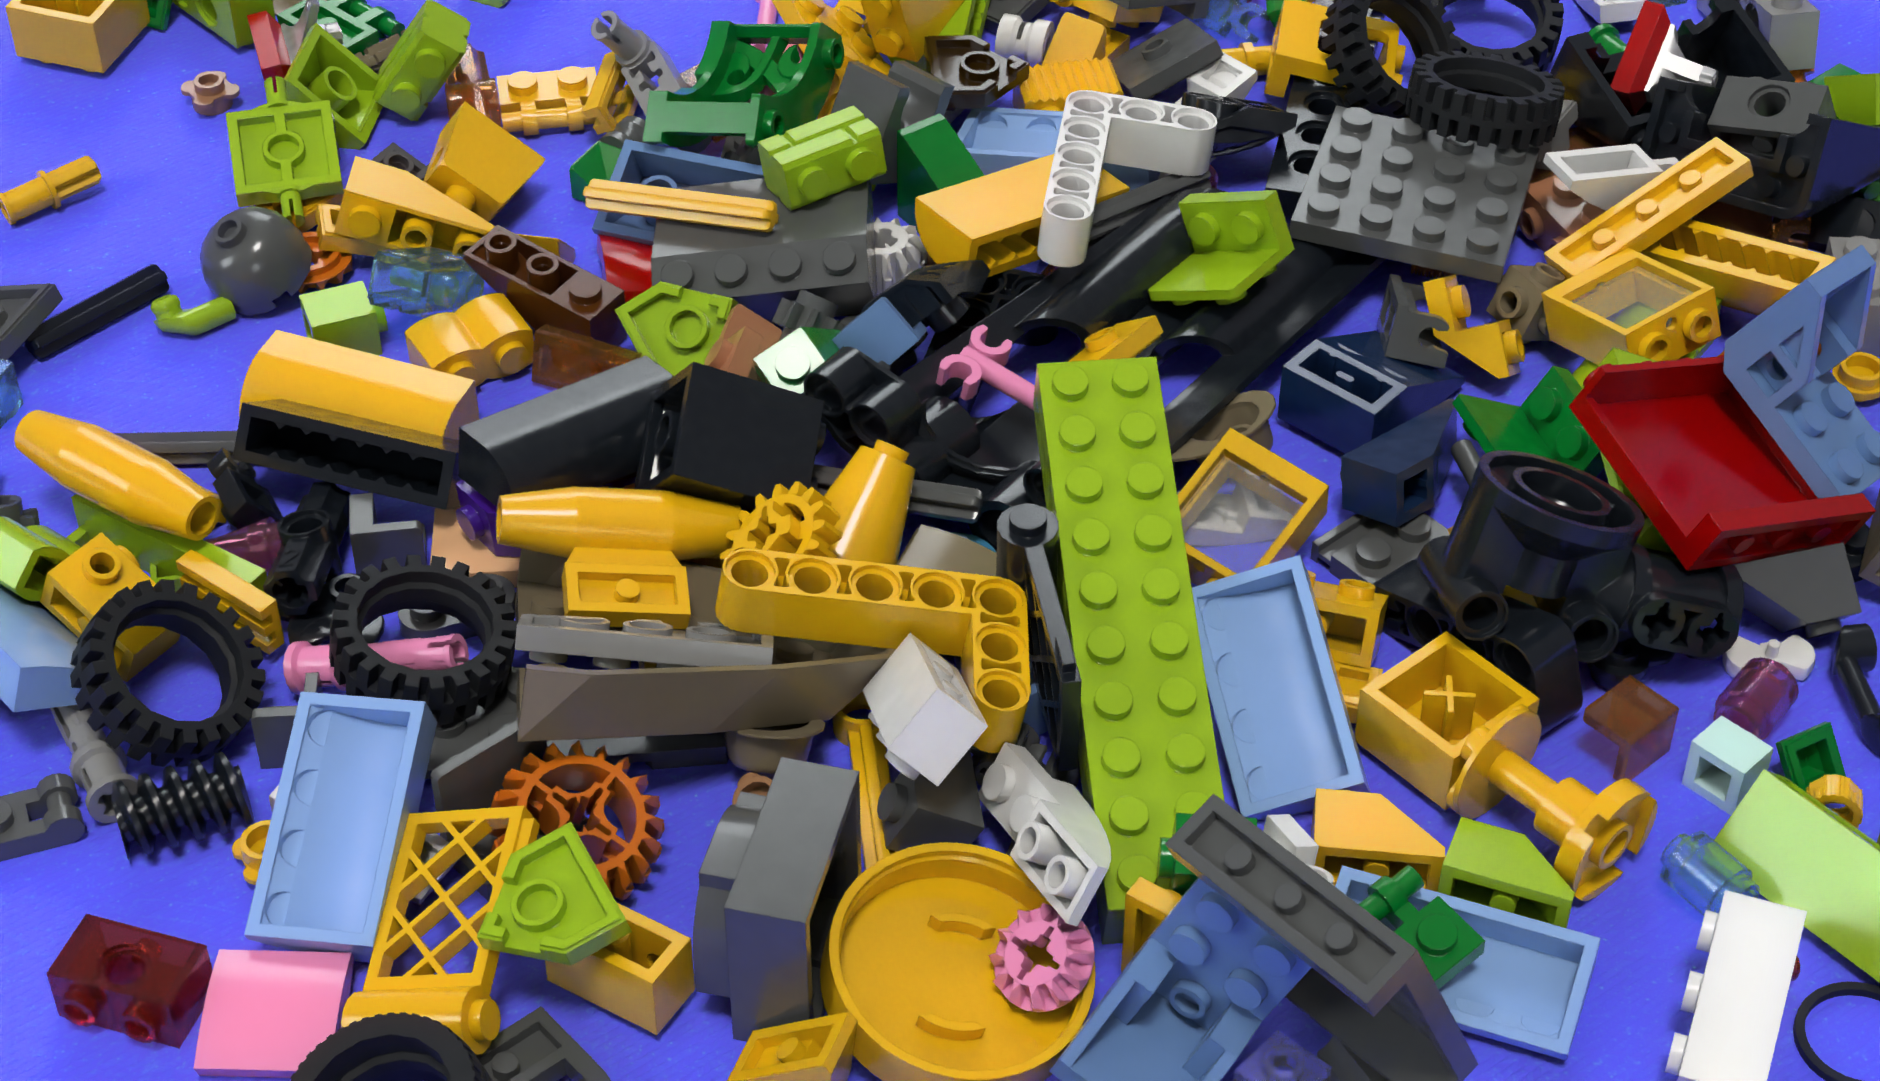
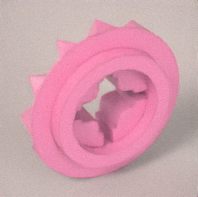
[988,903,1095,1012]

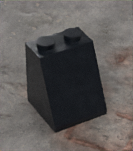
[634,362,826,513]

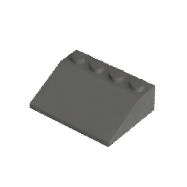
[651,178,878,324]

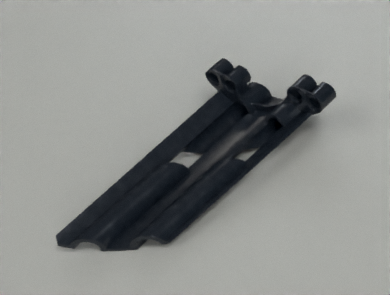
[803,188,1386,552]

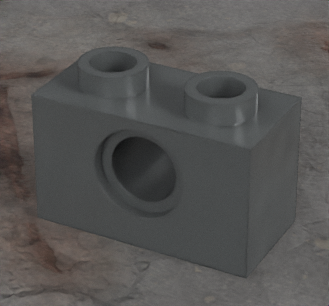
[1707,76,1837,159]

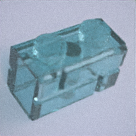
[367,247,484,317]

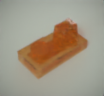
[531,324,642,389]

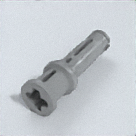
[49,705,138,823]

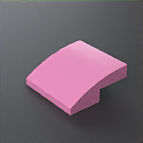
[193,949,354,1078]

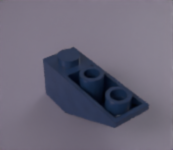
[1340,398,1457,527]

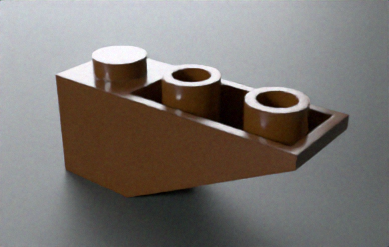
[463,225,627,368]

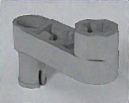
[591,10,712,153]

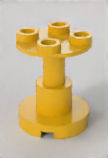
[1445,704,1658,901]

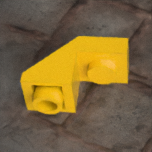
[1423,274,1525,379]

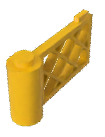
[341,805,540,1055]

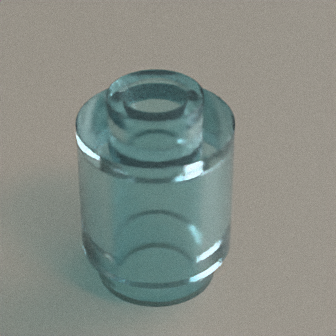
[1660,831,1760,916]

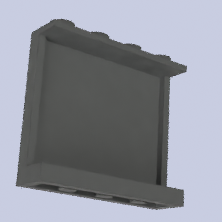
[1165,794,1478,1081]

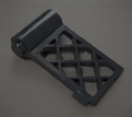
[996,503,1082,771]

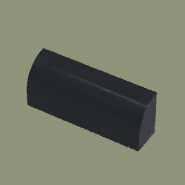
[458,355,674,506]
[233,399,462,510]

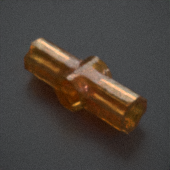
[444,43,501,127]

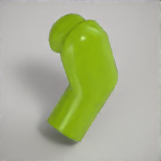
[150,294,236,336]

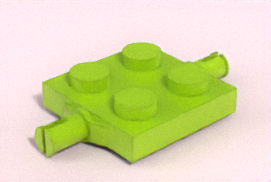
[226,76,344,228]

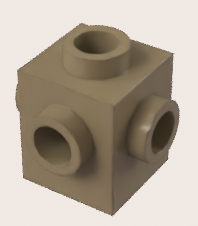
[1486,262,1565,344]

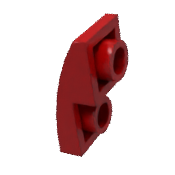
[597,234,653,303]

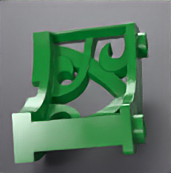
[642,21,844,149]

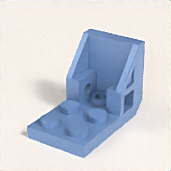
[1723,245,1880,499]
[1049,877,1312,1081]

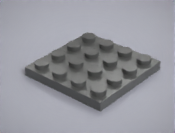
[1289,106,1540,284]

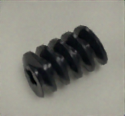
[111,752,255,861]

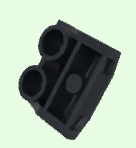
[1181,92,1298,158]
[861,260,991,361]

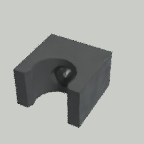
[831,61,955,185]

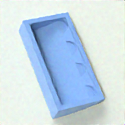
[957,107,1160,191]
[1192,555,1371,820]
[0,584,129,712]
[244,691,437,963]
[1335,865,1601,1061]

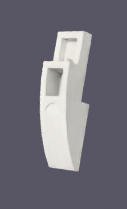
[978,742,1111,926]

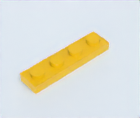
[1544,137,1754,281]

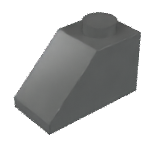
[1734,542,1862,639]
[877,749,985,852]

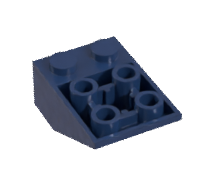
[1277,331,1465,454]

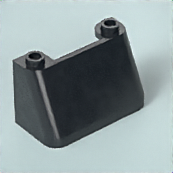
[1550,0,1795,148]
[1641,76,1880,221]

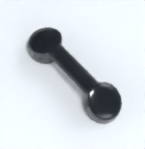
[1832,623,1880,757]

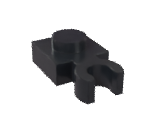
[207,447,283,540]

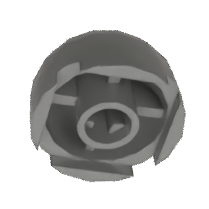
[200,206,312,316]

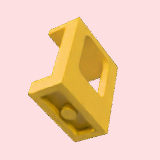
[1264,0,1406,98]

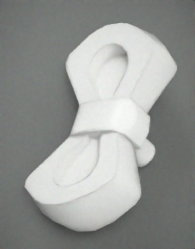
[1722,634,1816,682]

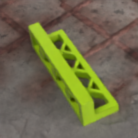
[66,494,267,592]

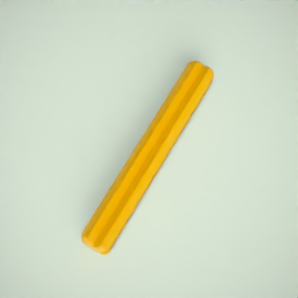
[583,179,779,232]

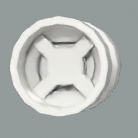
[995,13,1055,68]

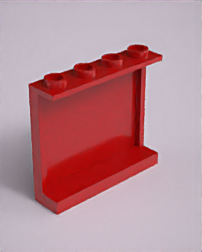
[1569,354,1876,571]

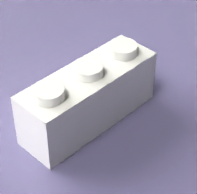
[862,633,988,787]
[1665,890,1807,1081]

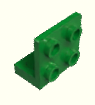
[1452,366,1604,477]

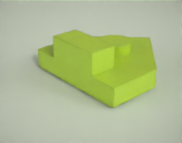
[615,281,738,376]
[477,822,632,965]

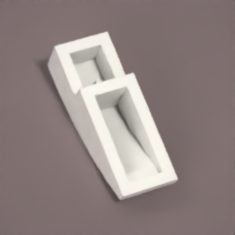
[1543,144,1692,219]

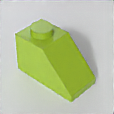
[1437,817,1575,928]

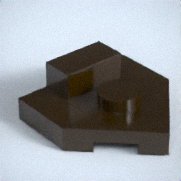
[924,35,1030,111]

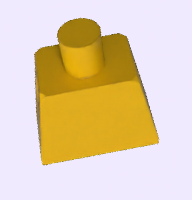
[423,101,546,222]

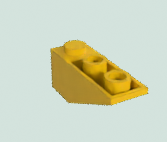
[334,156,495,273]

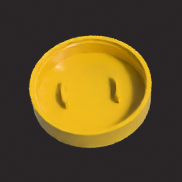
[820,842,1095,1081]

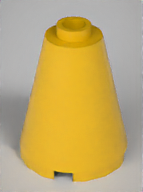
[824,439,916,565]

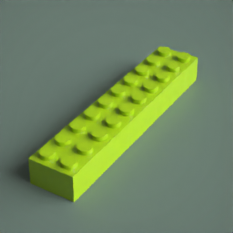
[1033,357,1225,944]

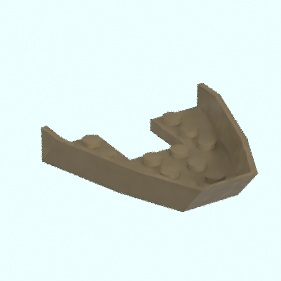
[515,549,896,742]

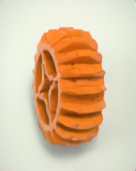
[489,740,665,902]

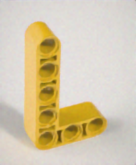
[715,549,1031,753]

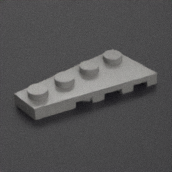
[515,614,774,669]

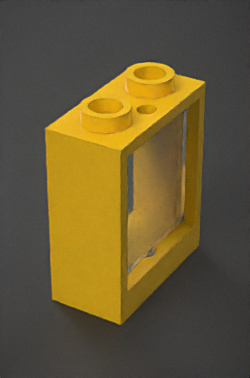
[1541,248,1721,365]
[1178,427,1329,586]

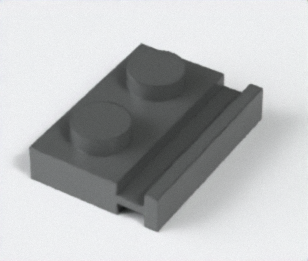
[1310,512,1450,584]

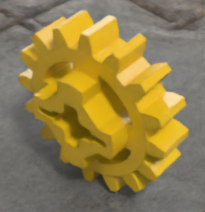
[720,481,842,562]

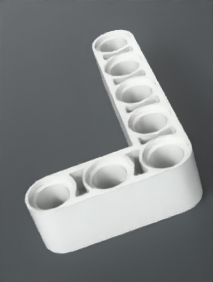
[1037,90,1218,268]

